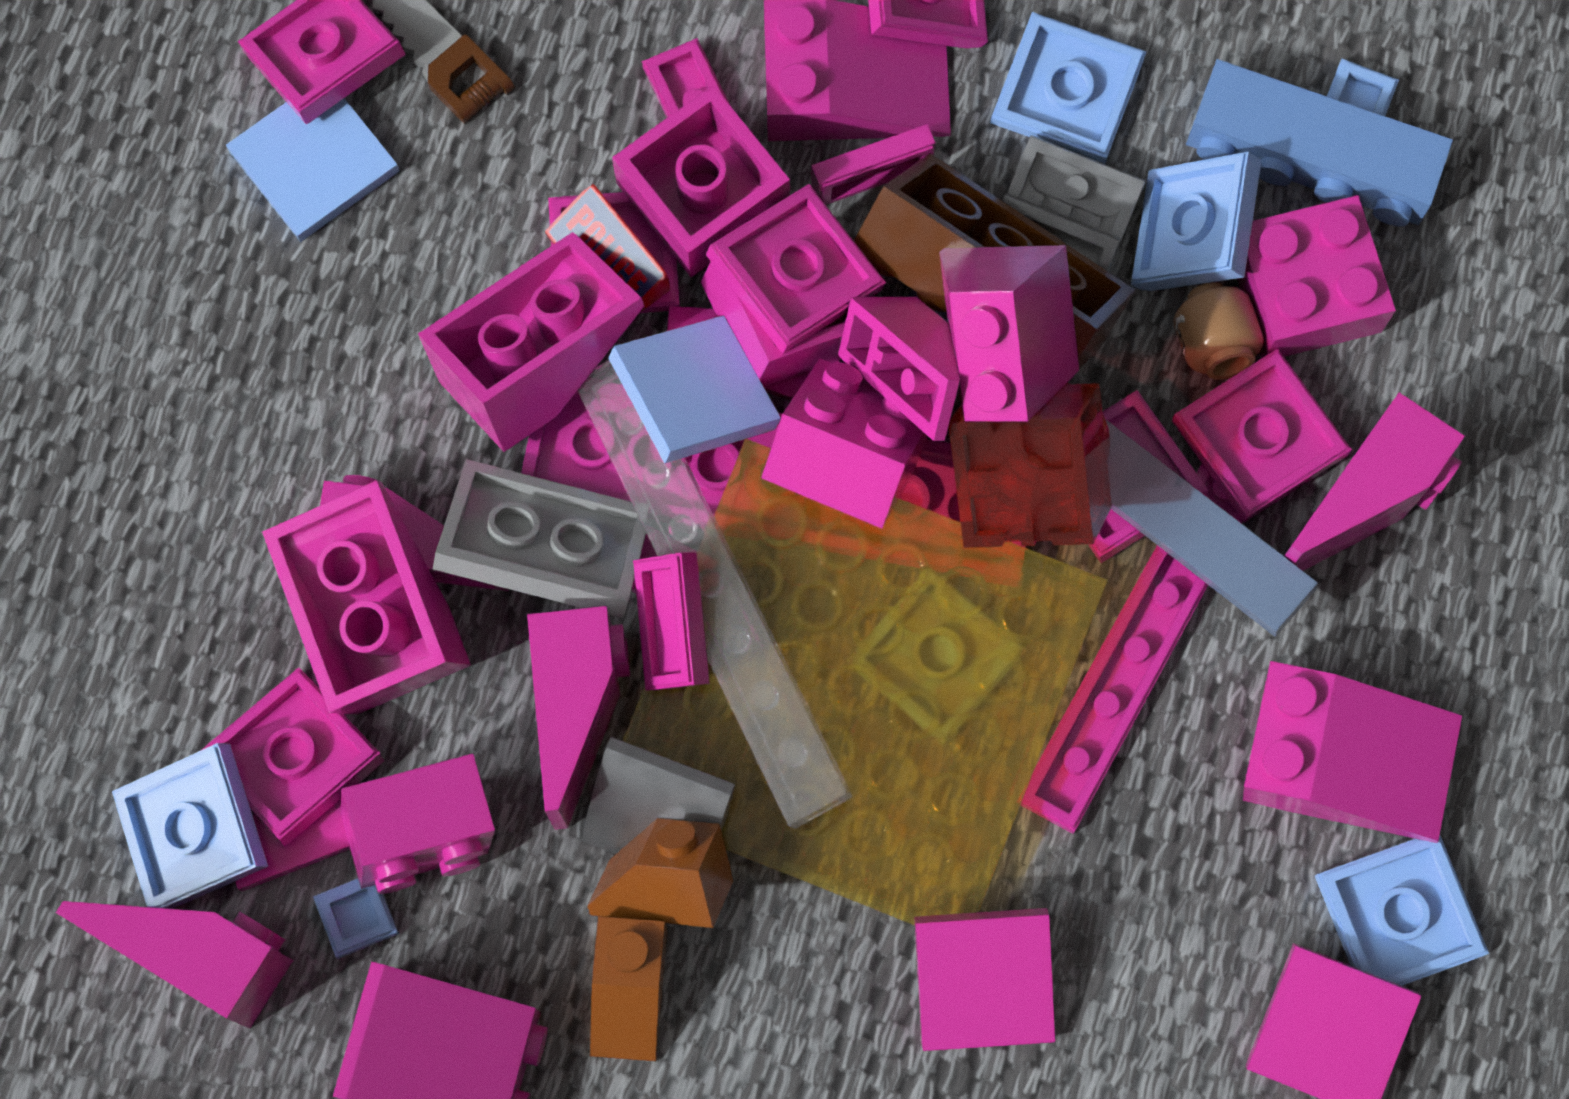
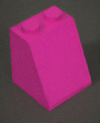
[939,245,1079,422]
[333,961,548,1099]

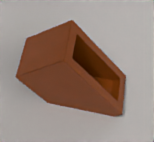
[587,818,734,928]
[590,916,668,1062]

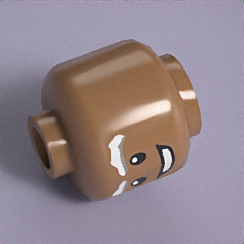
[1173,282,1265,380]

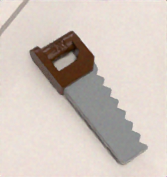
[367,0,515,124]

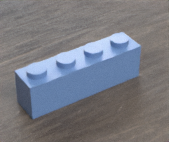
[1186,59,1453,226]

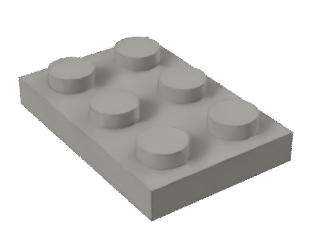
[433,459,653,619]

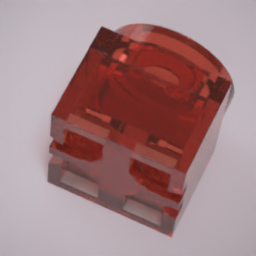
[949,383,1112,548]

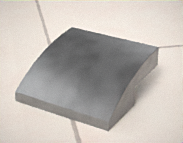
[1002,135,1146,271]
[582,737,735,854]

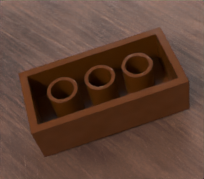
[854,153,1136,369]

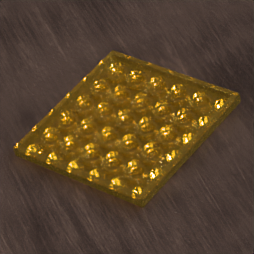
[623,438,1107,926]

